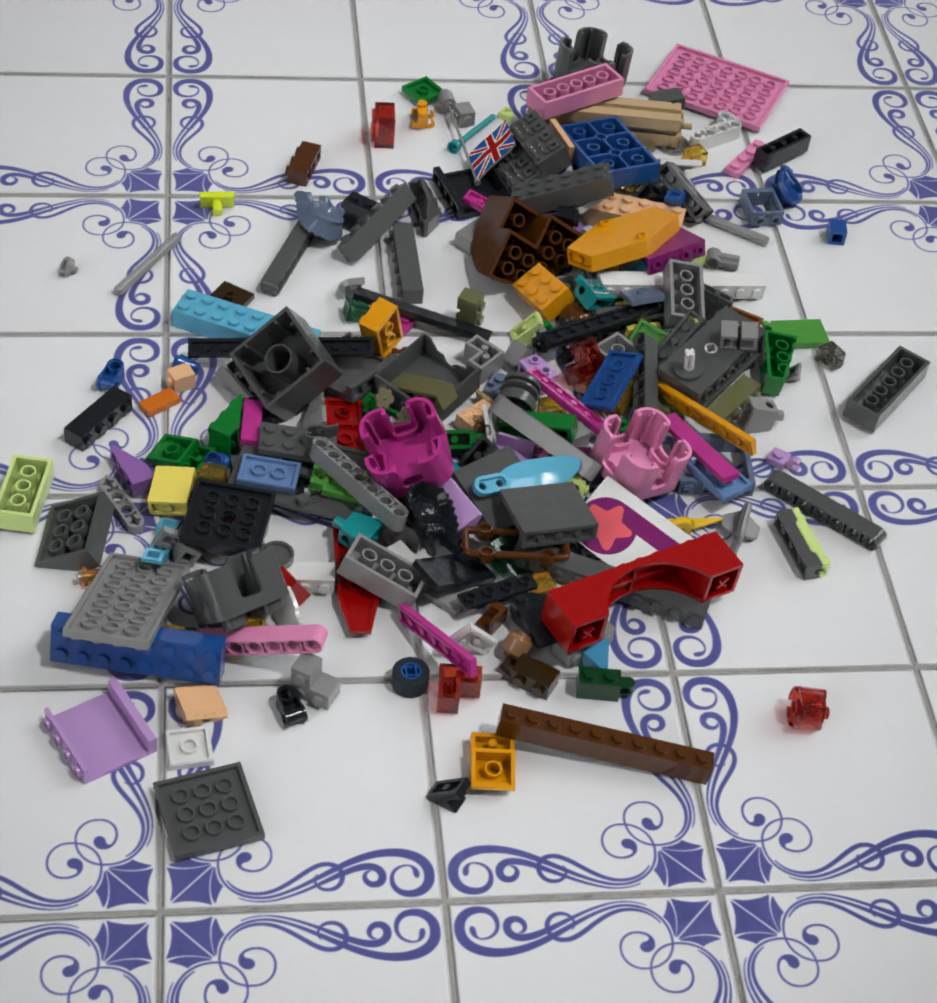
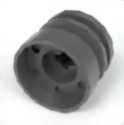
[498,372,541,411]

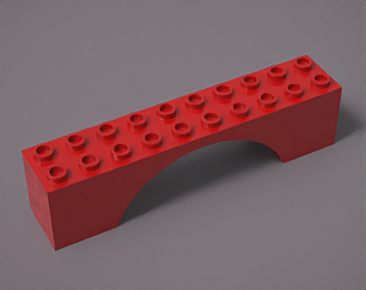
[540,531,744,654]

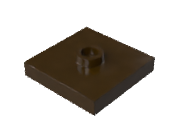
[210,281,255,307]

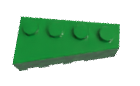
[758,330,798,396]

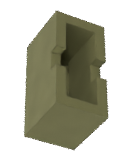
[456,287,486,326]

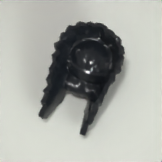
[403,480,463,557]

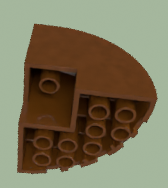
[472,195,583,285]

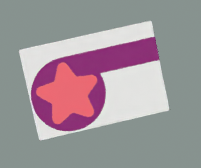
[578,476,694,567]

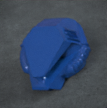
[771,164,804,206]

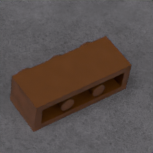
[285,141,321,187]

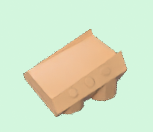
[173,685,228,727]

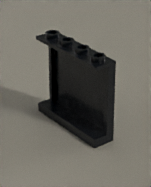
[432,166,511,220]

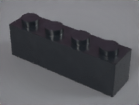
[753,128,811,172]
[64,386,133,452]

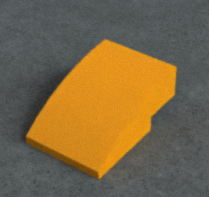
[470,732,515,791]

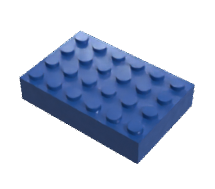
[560,116,660,188]

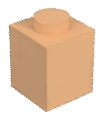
[165,362,196,393]

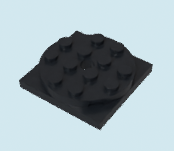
[179,478,276,556]

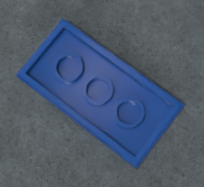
[580,350,643,413]

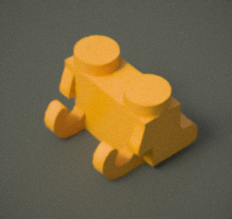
[411,100,435,129]

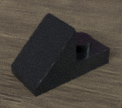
[426,777,471,813]

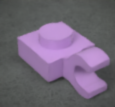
[766,447,802,472]

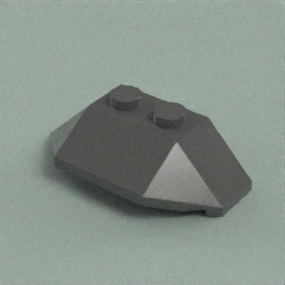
[408,178,442,237]

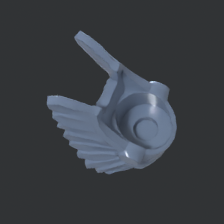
[294,191,345,241]

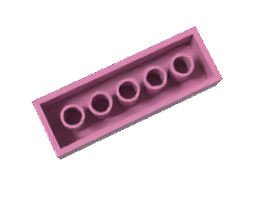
[526,63,625,120]

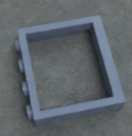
[670,433,756,496]

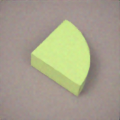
[498,106,514,123]

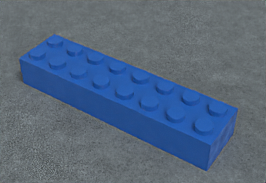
[50,611,227,686]

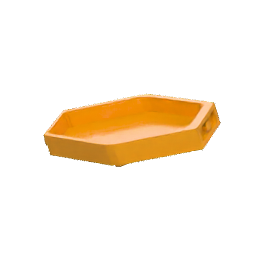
[567,207,679,272]

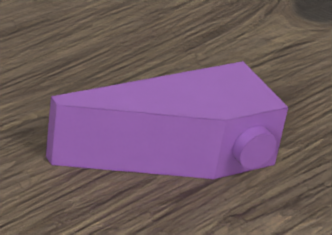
[110,445,154,498]

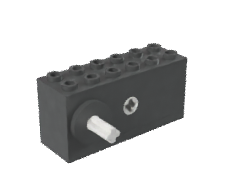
[658,306,766,408]

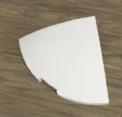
[482,404,499,445]
[274,586,304,626]

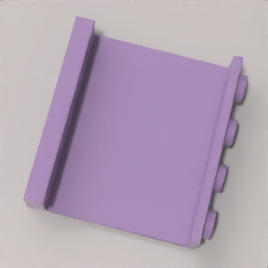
[43,677,157,784]

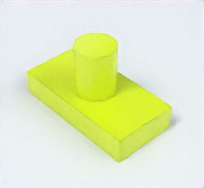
[200,192,234,216]

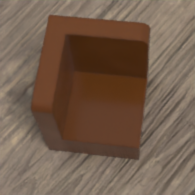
[476,602,508,636]

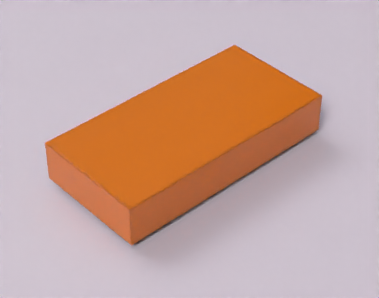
[138,387,181,418]

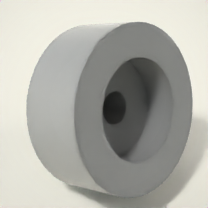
[59,256,78,276]

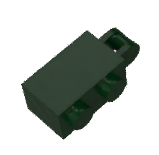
[576,666,635,702]

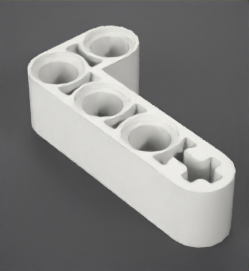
[688,110,742,153]

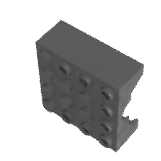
[373,333,480,422]

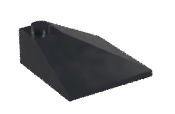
[509,592,558,649]

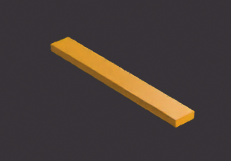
[658,379,757,456]

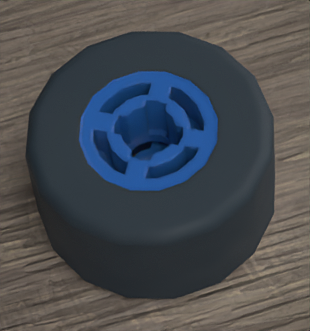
[391,657,430,698]

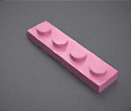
[723,139,766,179]

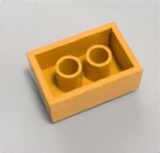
[512,263,575,322]
[359,297,404,358]

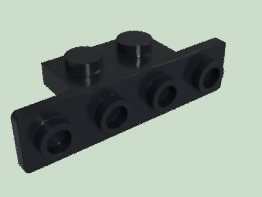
[457,572,538,611]

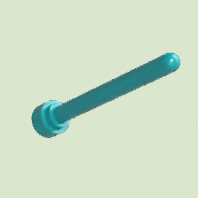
[447,114,496,154]

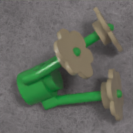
[362,387,411,424]

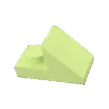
[509,311,544,344]

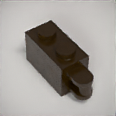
[500,653,560,700]

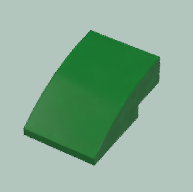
[146,433,217,479]

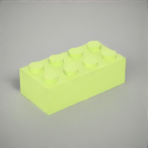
[0,454,54,533]

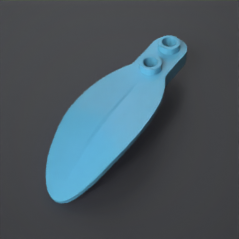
[472,456,581,497]

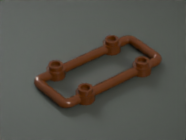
[461,523,571,567]

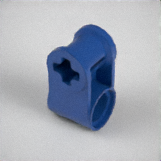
[95,358,125,390]

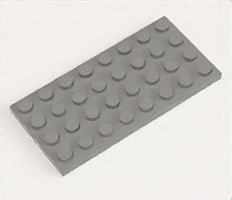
[62,552,190,651]

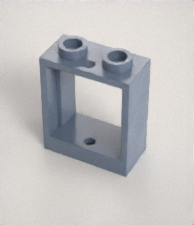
[739,187,784,226]

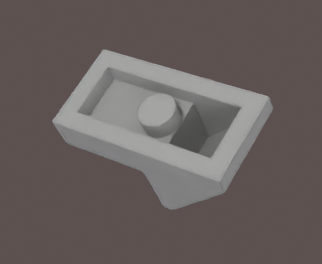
[341,277,365,301]

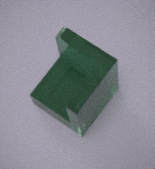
[342,297,370,323]

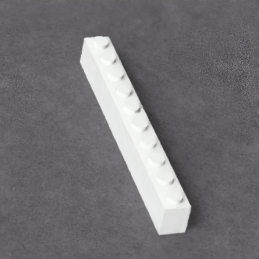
[596,271,766,299]

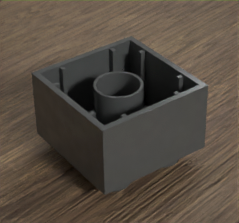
[229,306,343,421]

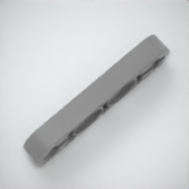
[99,476,145,534]

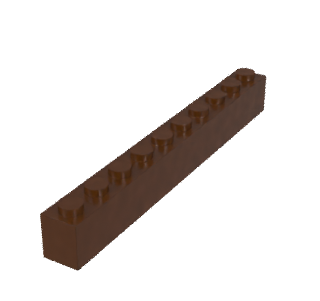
[495,703,714,785]

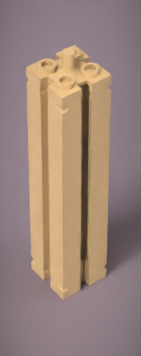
[527,97,692,148]

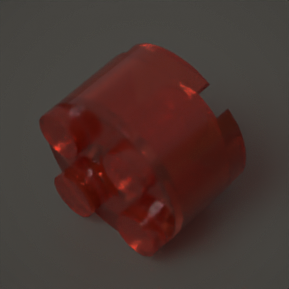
[786,686,830,731]

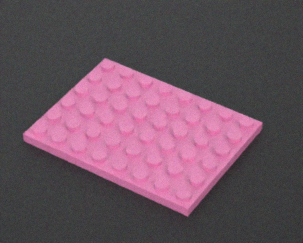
[644,43,790,132]

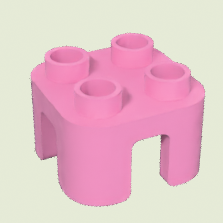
[590,407,692,500]

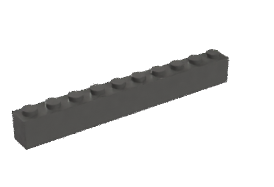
[511,539,711,629]

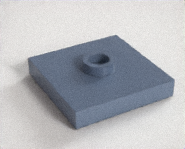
[620,285,665,307]

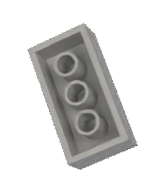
[663,259,705,329]
[336,533,426,608]

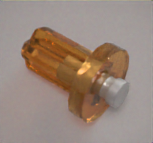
[76,566,100,587]

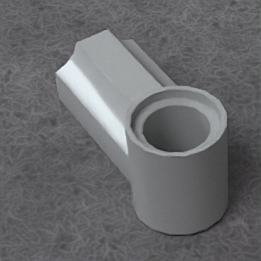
[705,247,740,270]

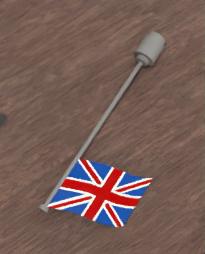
[438,89,516,186]

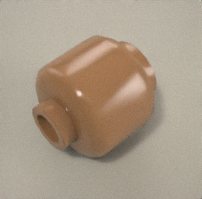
[502,629,532,658]

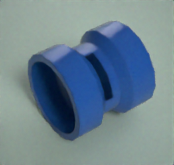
[204,451,231,471]

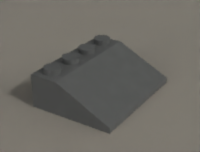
[35,491,115,571]

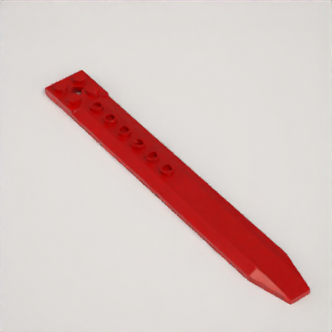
[325,398,379,635]

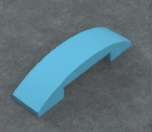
[141,517,181,565]

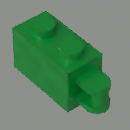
[446,429,485,450]

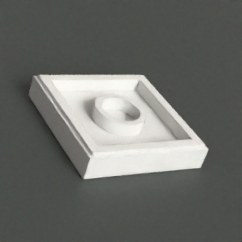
[165,725,214,771]

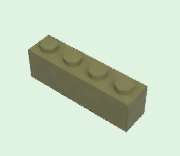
[391,372,458,411]
[706,374,762,423]

